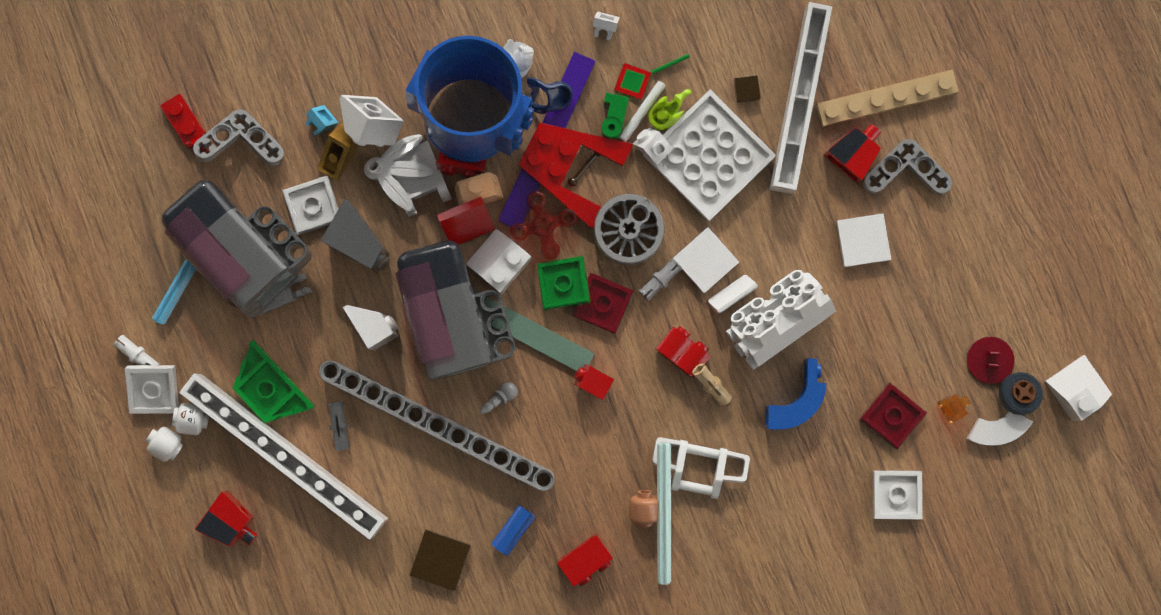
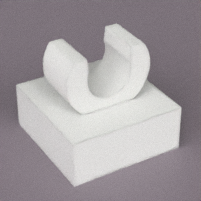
[593,12,620,40]

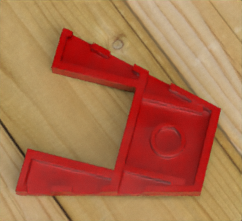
[518,122,633,229]

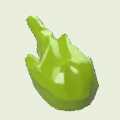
[648,89,692,131]

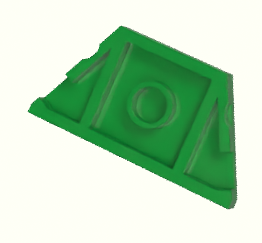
[232,339,316,423]

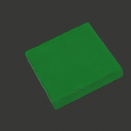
[537,256,591,311]

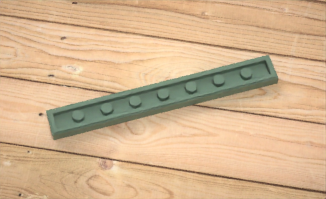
[435,289,594,371]

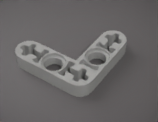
[193,110,284,166]
[863,139,952,195]

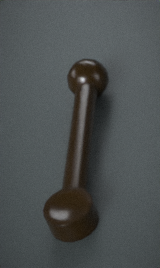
[568,152,601,187]

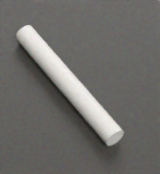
[618,81,666,142]

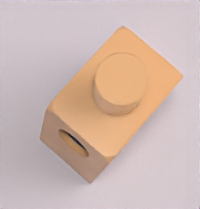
[455,172,504,205]

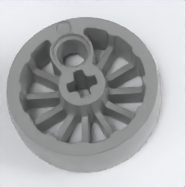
[594,194,665,266]

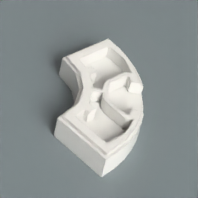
[966,411,1033,445]

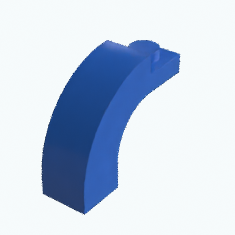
[765,358,827,430]

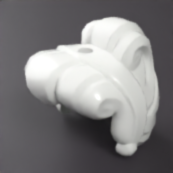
[503,39,534,79]

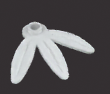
[364,134,433,211]

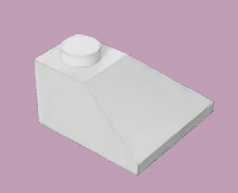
[1045,355,1112,421]

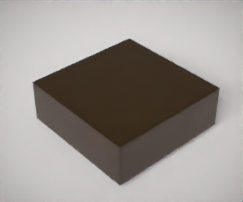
[734,75,761,103]

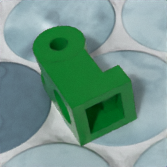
[601,92,629,140]

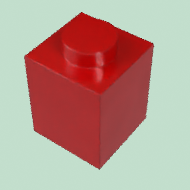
[573,364,614,400]

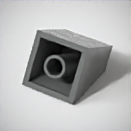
[320,199,390,273]

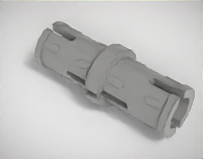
[638,259,682,302]

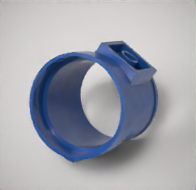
[405,36,534,162]

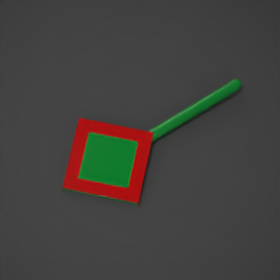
[614,54,690,100]

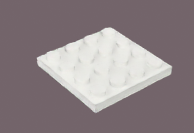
[643,89,776,222]

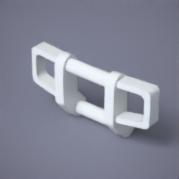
[652,437,750,499]

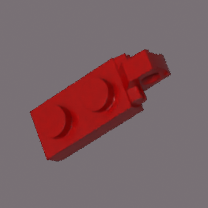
[160,93,209,154]

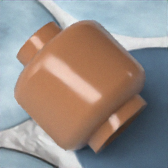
[629,490,658,527]

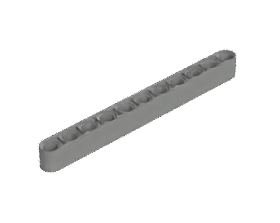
[319,361,555,491]

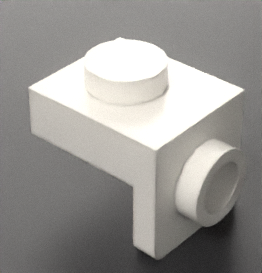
[633,128,673,164]

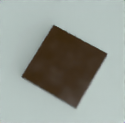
[409,529,471,591]

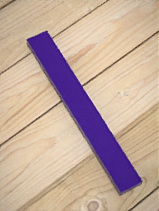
[498,51,595,231]

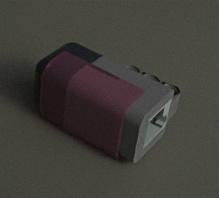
[162,180,312,318]
[395,240,515,381]

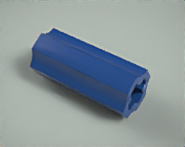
[491,505,536,556]

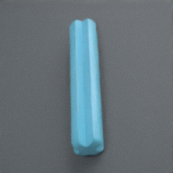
[152,260,197,325]

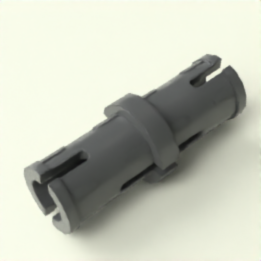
[328,402,350,451]

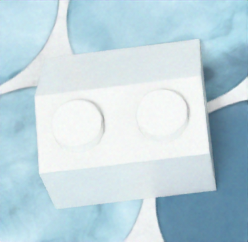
[340,95,404,147]
[466,229,532,295]
[343,305,399,351]

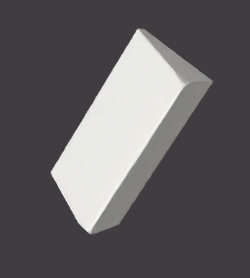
[708,275,758,315]

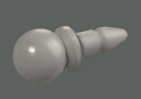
[480,382,518,414]

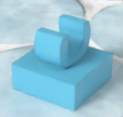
[306,105,339,136]

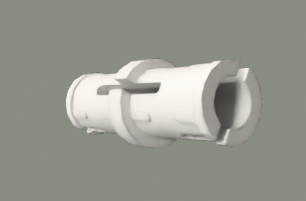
[113,335,161,365]

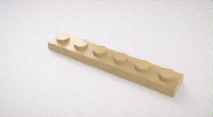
[816,69,959,127]

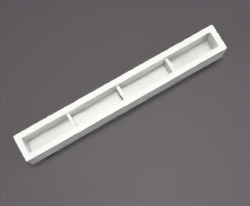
[769,2,832,194]

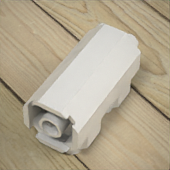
[726,270,836,370]

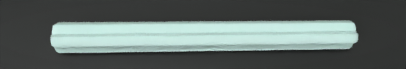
[657,442,671,585]

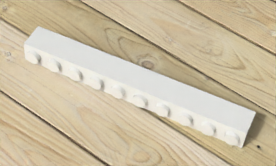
[179,373,388,540]

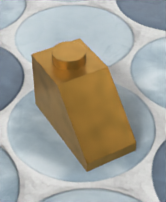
[317,122,359,181]

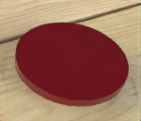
[967,337,1015,384]

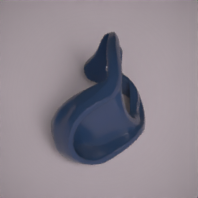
[527,77,573,114]

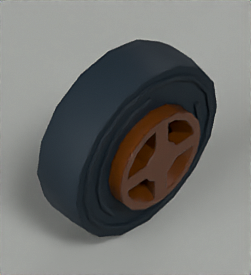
[999,372,1043,415]

